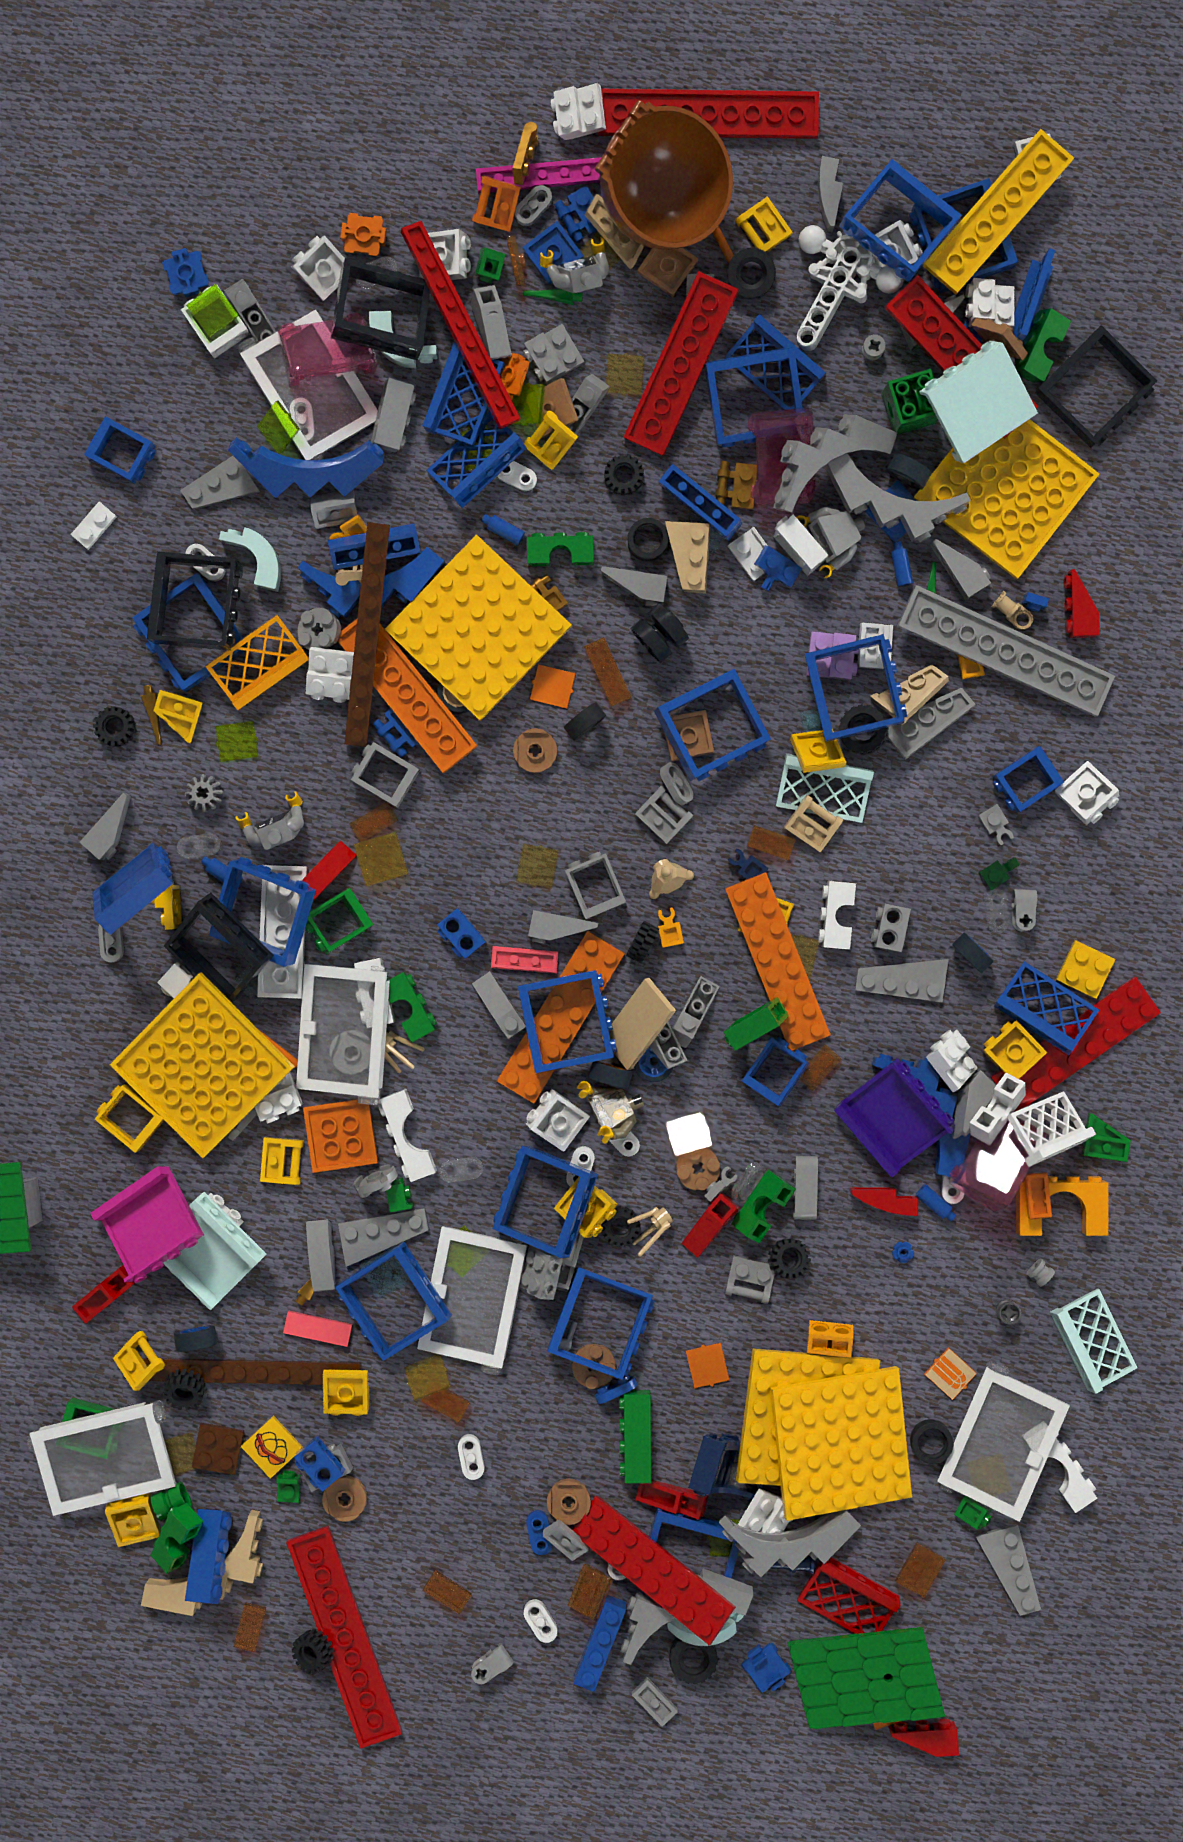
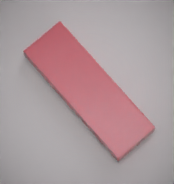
[491,946,558,973]
[283,1311,353,1347]

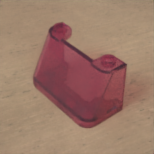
[278,313,377,387]
[748,408,815,505]
[949,1118,1047,1212]

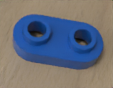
[594,1375,638,1404]
[526,1510,552,1555]

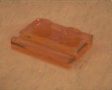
[895,1542,946,1598]
[567,1564,613,1621]

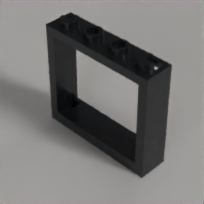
[331,258,430,360]
[1035,325,1157,448]
[147,551,243,651]
[164,892,274,1003]

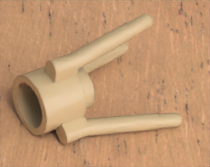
[385,1031,425,1073]
[627,1207,673,1256]

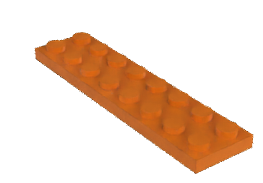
[338,619,478,774]
[725,872,831,1051]
[497,931,625,1103]

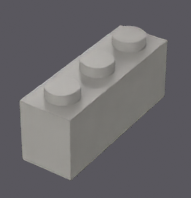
[371,378,416,453]

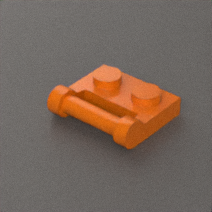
[472,176,521,232]

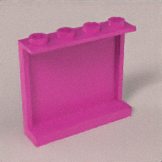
[90,1166,204,1283]

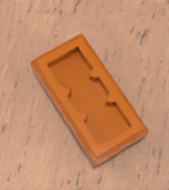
[1024,1172,1052,1219]

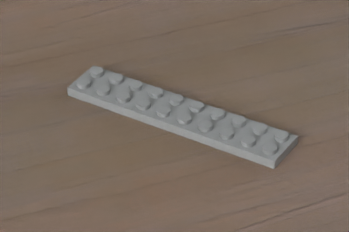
[897,585,1115,717]

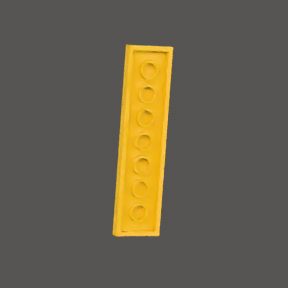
[923,129,1074,295]

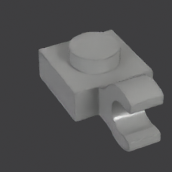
[704,1166,739,1203]

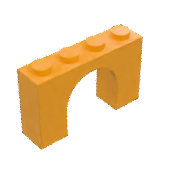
[1016,1176,1108,1236]

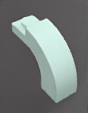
[369,311,438,369]
[219,527,281,592]
[667,1612,744,1646]

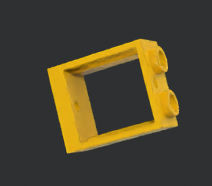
[95,1084,164,1153]

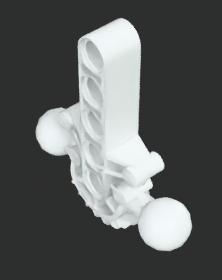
[797,225,904,351]

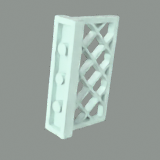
[776,754,874,823]
[1050,1289,1137,1394]

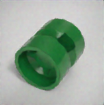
[151,1481,192,1521]

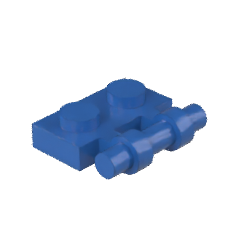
[554,185,598,243]
[373,708,419,758]

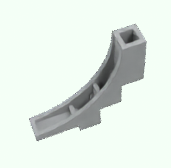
[773,414,897,512]
[825,453,971,542]
[719,1510,861,1577]
[620,1568,753,1665]

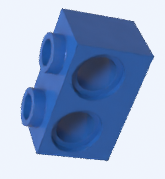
[437,908,486,959]
[294,1435,345,1492]

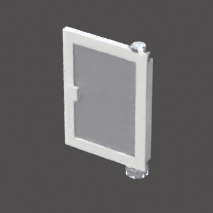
[237,310,378,460]
[296,964,390,1104]
[417,1226,528,1375]
[937,1360,1070,1522]
[27,1400,176,1516]

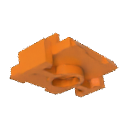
[340,213,387,256]
[500,353,530,400]

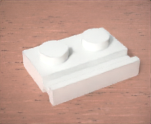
[728,527,768,582]
[857,623,893,669]

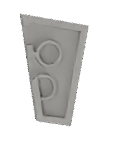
[180,456,260,510]

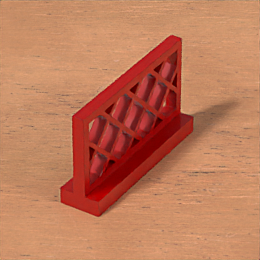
[797,1557,901,1634]

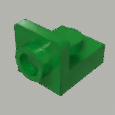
[276,1470,301,1503]
[954,1495,992,1530]

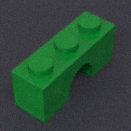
[1015,308,1071,383]
[527,532,594,567]
[388,972,437,1043]
[731,1169,796,1244]
[150,1503,203,1574]

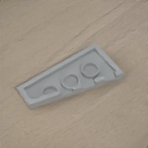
[888,688,976,760]
[855,959,949,1002]
[338,1208,429,1267]
[975,1524,1041,1616]

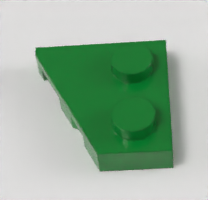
[1082,1113,1131,1162]

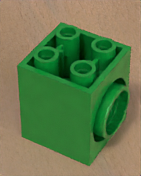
[881,369,938,435]

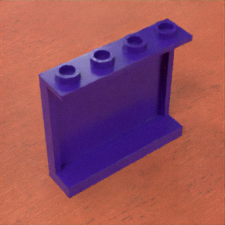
[834,1058,955,1178]

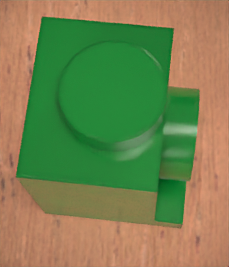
[475,247,506,284]
[386,1177,413,1212]

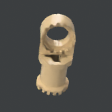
[991,591,1033,631]

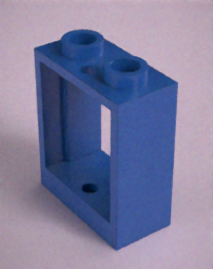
[84,416,156,484]
[992,746,1064,813]
[742,1037,810,1107]

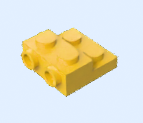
[151,881,182,930]
[983,1020,1047,1079]
[554,1177,618,1238]
[323,1370,370,1416]
[105,1493,161,1547]

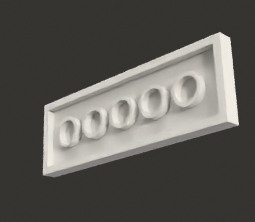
[257,865,308,999]

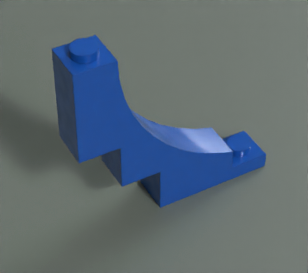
[228,437,384,498]

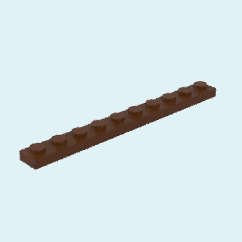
[344,522,390,747]
[142,1358,361,1385]

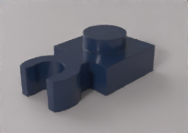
[728,848,769,879]

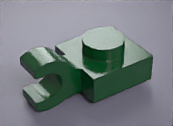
[979,857,1020,891]

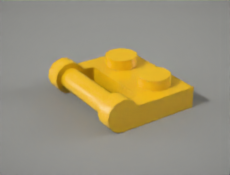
[735,196,793,253]
[524,411,578,470]
[260,1137,304,1185]
[113,1331,165,1391]

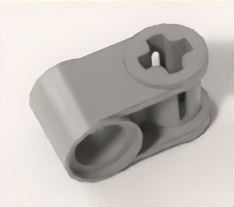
[1012,889,1037,932]
[471,1643,514,1684]

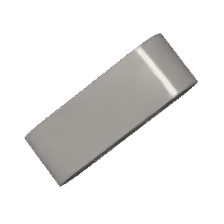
[793,1156,818,1220]

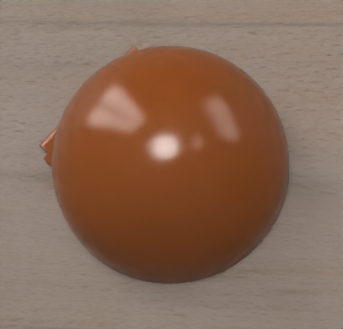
[595,100,733,250]

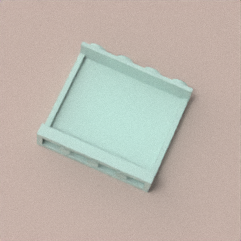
[919,341,1038,463]
[163,1192,266,1310]

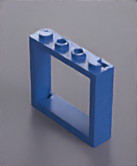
[839,159,961,282]
[909,178,1018,294]
[705,347,806,448]
[132,573,251,692]
[805,634,908,742]
[654,669,771,782]
[92,842,173,935]
[209,857,316,967]
[518,970,617,1073]
[492,1146,599,1258]
[335,1242,452,1361]
[547,1267,654,1380]
[649,1508,739,1578]

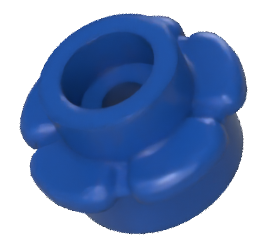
[892,1242,914,1263]

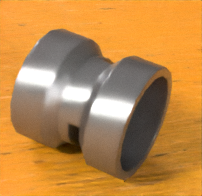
[996,1299,1021,1325]

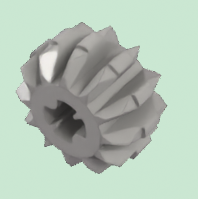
[185,774,224,812]

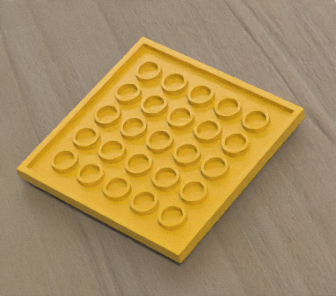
[914,419,1099,580]
[385,534,572,721]
[110,972,295,1158]
[736,1348,880,1486]
[770,1366,912,1521]

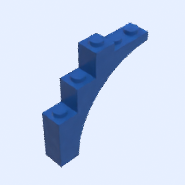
[297,547,446,618]
[872,1054,971,1179]

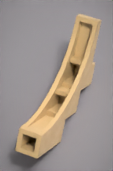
[141,1510,263,1616]

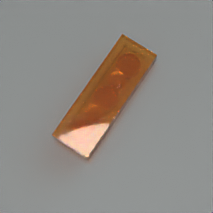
[584,637,631,707]

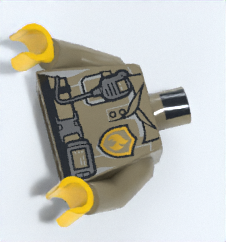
[577,1081,644,1144]

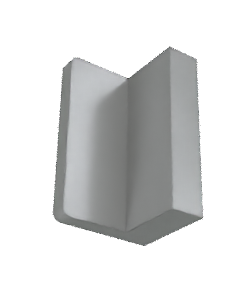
[310,490,358,529]

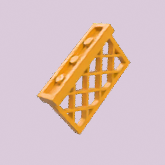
[205,615,309,710]

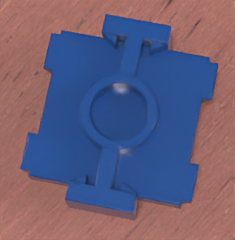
[162,248,209,297]
[741,1642,792,1693]

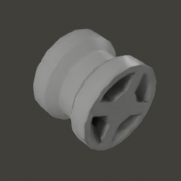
[862,334,886,360]
[1027,1258,1055,1287]

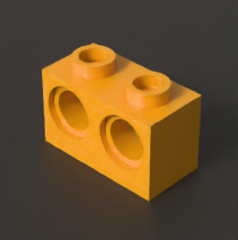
[807,1320,853,1358]

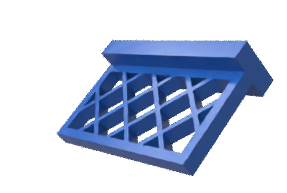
[1012,248,1055,346]
[725,314,826,415]
[422,343,505,447]
[426,411,526,508]
[994,961,1099,1056]

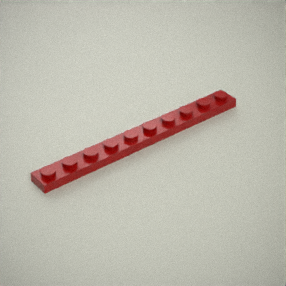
[401,221,520,429]

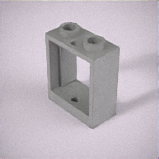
[351,742,420,808]
[565,851,626,919]

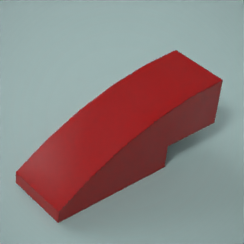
[302,841,357,902]
[849,1187,918,1216]
[72,1265,135,1324]
[635,1480,709,1520]

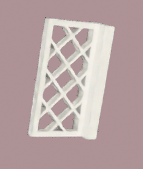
[1006,1091,1096,1167]

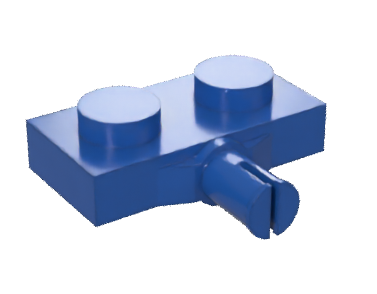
[754,545,802,592]

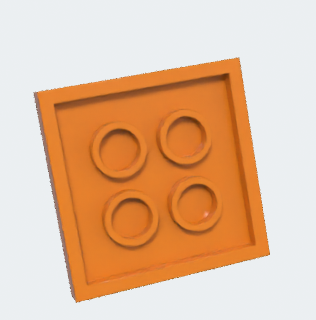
[303,1097,379,1173]

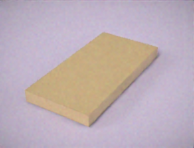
[602,978,676,1070]

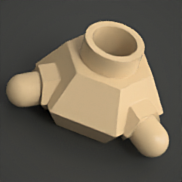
[649,859,694,899]

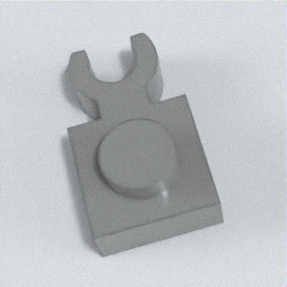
[978,804,1014,845]

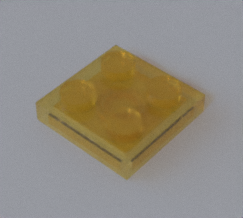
[354,832,409,887]

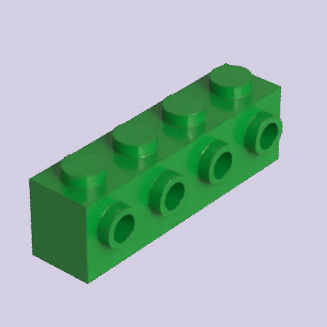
[619,1390,651,1483]

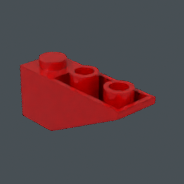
[1064,569,1100,638]
[682,1193,741,1258]
[888,1719,959,1757]

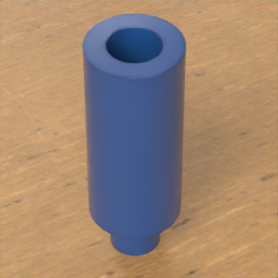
[481,514,525,546]
[891,541,913,587]
[201,856,243,883]
[915,1184,956,1222]

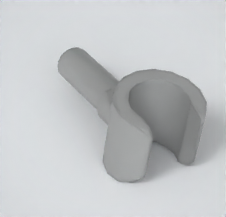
[559,1321,578,1351]

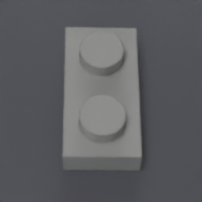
[543,1519,589,1561]
[632,1677,678,1727]

